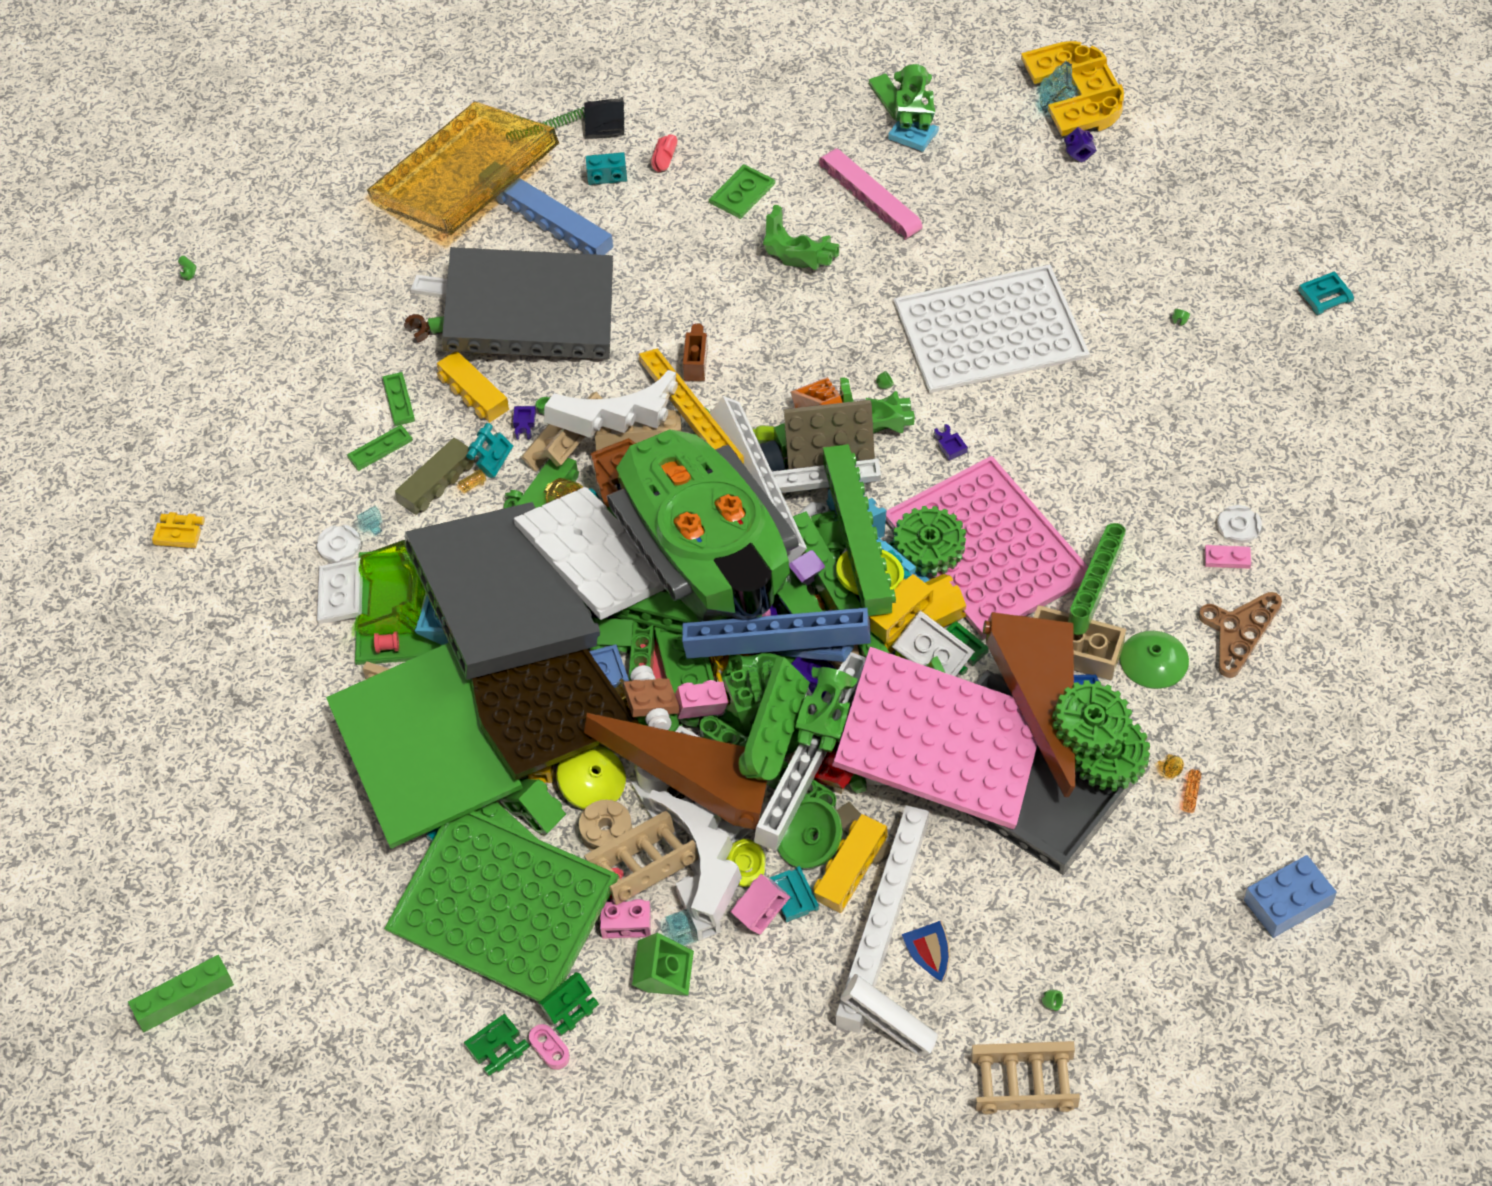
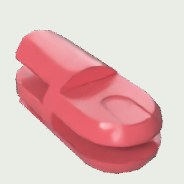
[651,134,678,172]

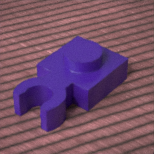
[513,406,536,440]
[934,424,968,460]

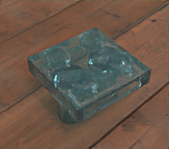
[1040,61,1077,113]

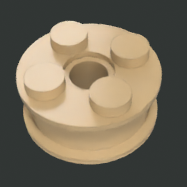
[579,800,633,851]

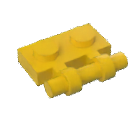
[152,512,205,548]

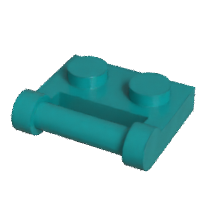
[1298,271,1354,315]

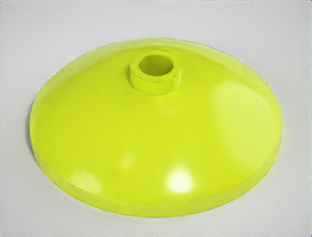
[836,549,904,595]
[556,745,626,810]

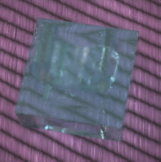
[357,506,383,535]

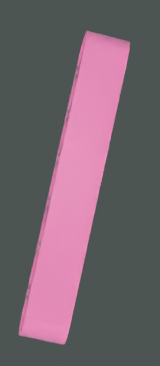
[819,148,923,240]

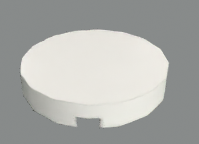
[1217,505,1262,544]
[317,525,361,563]

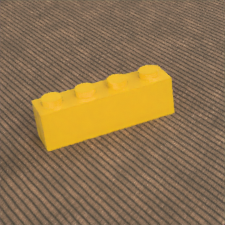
[437,352,509,423]
[813,814,888,913]

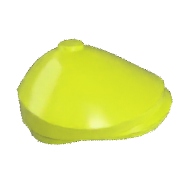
[726,839,766,887]

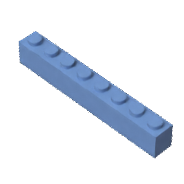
[479,163,613,255]
[682,608,871,658]

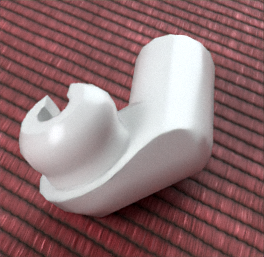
[796,502,829,517]

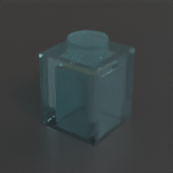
[665,909,698,946]

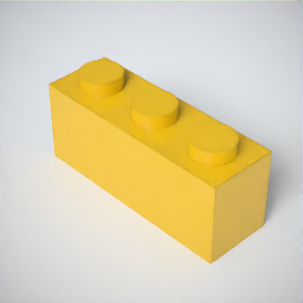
[869,574,933,643]

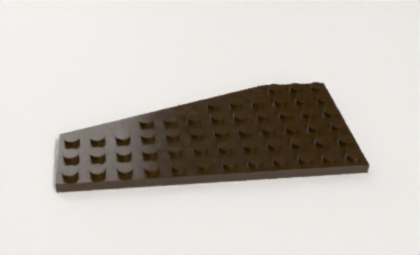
[470,649,639,780]

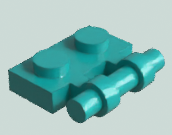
[466,423,514,478]

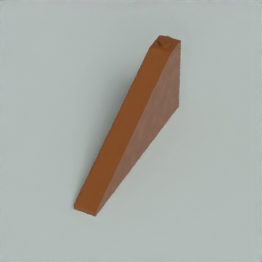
[983,612,1075,798]
[584,713,767,830]

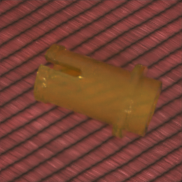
[458,469,487,493]

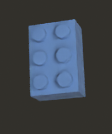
[1244,855,1337,938]

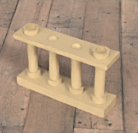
[521,392,602,472]
[584,811,699,905]
[971,1041,1080,1114]

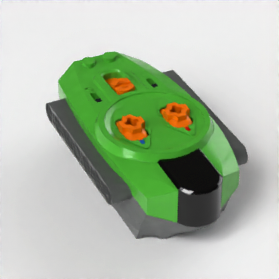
[607,429,799,622]

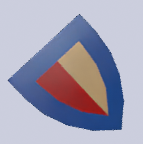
[902,920,950,982]

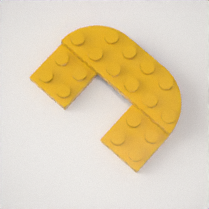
[1021,41,1124,136]

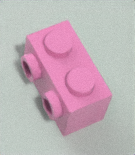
[675,680,728,719]
[731,874,790,935]
[600,899,651,939]

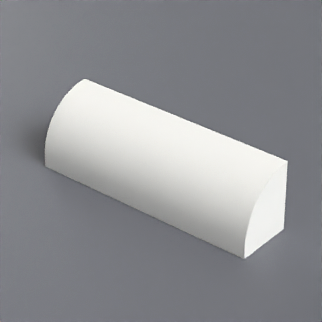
[840,974,938,1057]

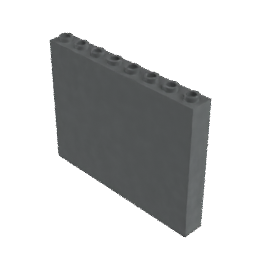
[442,247,613,359]
[405,502,600,680]
[964,670,1141,875]

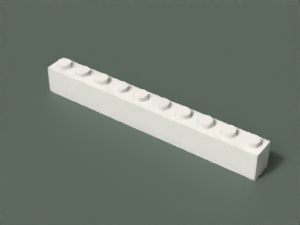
[709,396,807,563]
[754,652,866,851]
[836,805,929,1034]

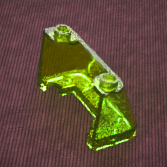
[354,540,425,636]

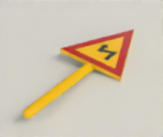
[709,656,729,711]

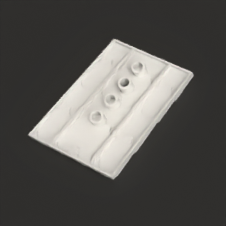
[514,487,665,620]

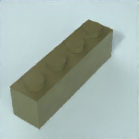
[395,437,475,515]

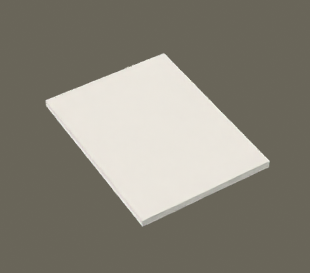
[894,264,1090,393]

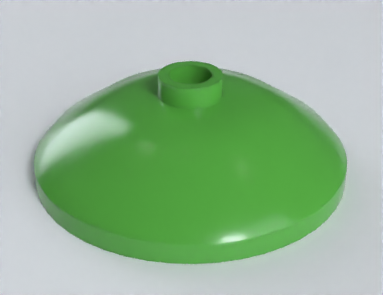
[1120,630,1189,689]
[778,797,842,869]

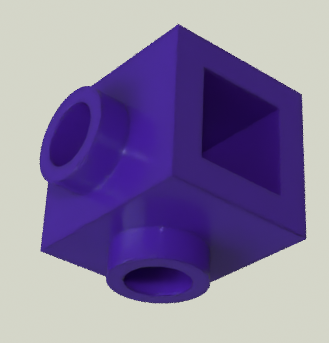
[1064,127,1097,162]

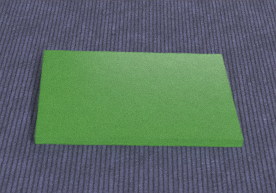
[326,643,523,849]
[384,811,619,1002]

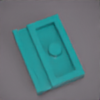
[770,866,819,923]

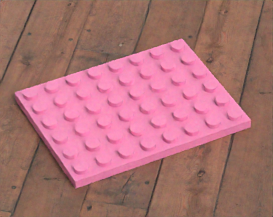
[886,456,1088,639]
[832,647,1037,830]

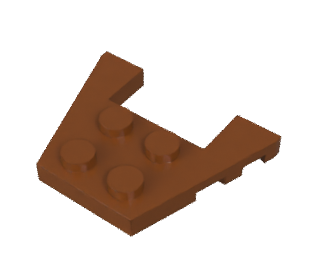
[591,438,636,507]

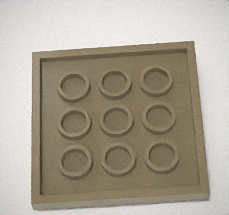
[783,400,875,470]

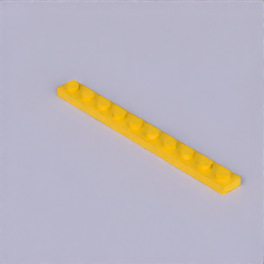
[638,348,744,464]

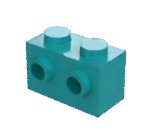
[585,152,627,185]

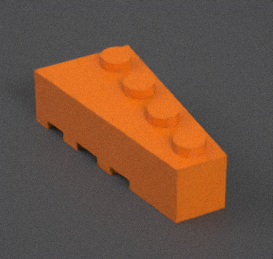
[790,377,842,408]

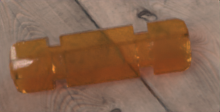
[1182,769,1202,813]

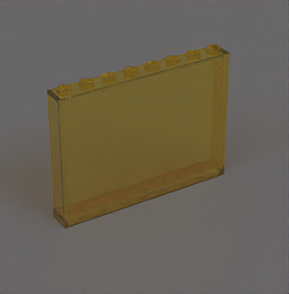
[367,101,560,235]

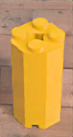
[883,574,966,653]

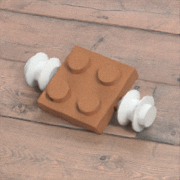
[623,665,679,730]

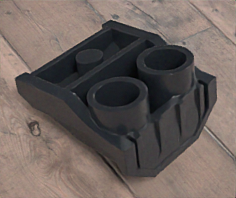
[584,97,624,139]

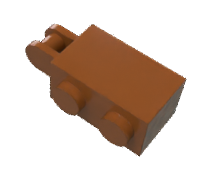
[683,323,708,381]

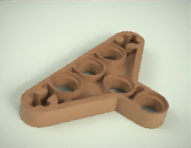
[1199,592,1282,678]

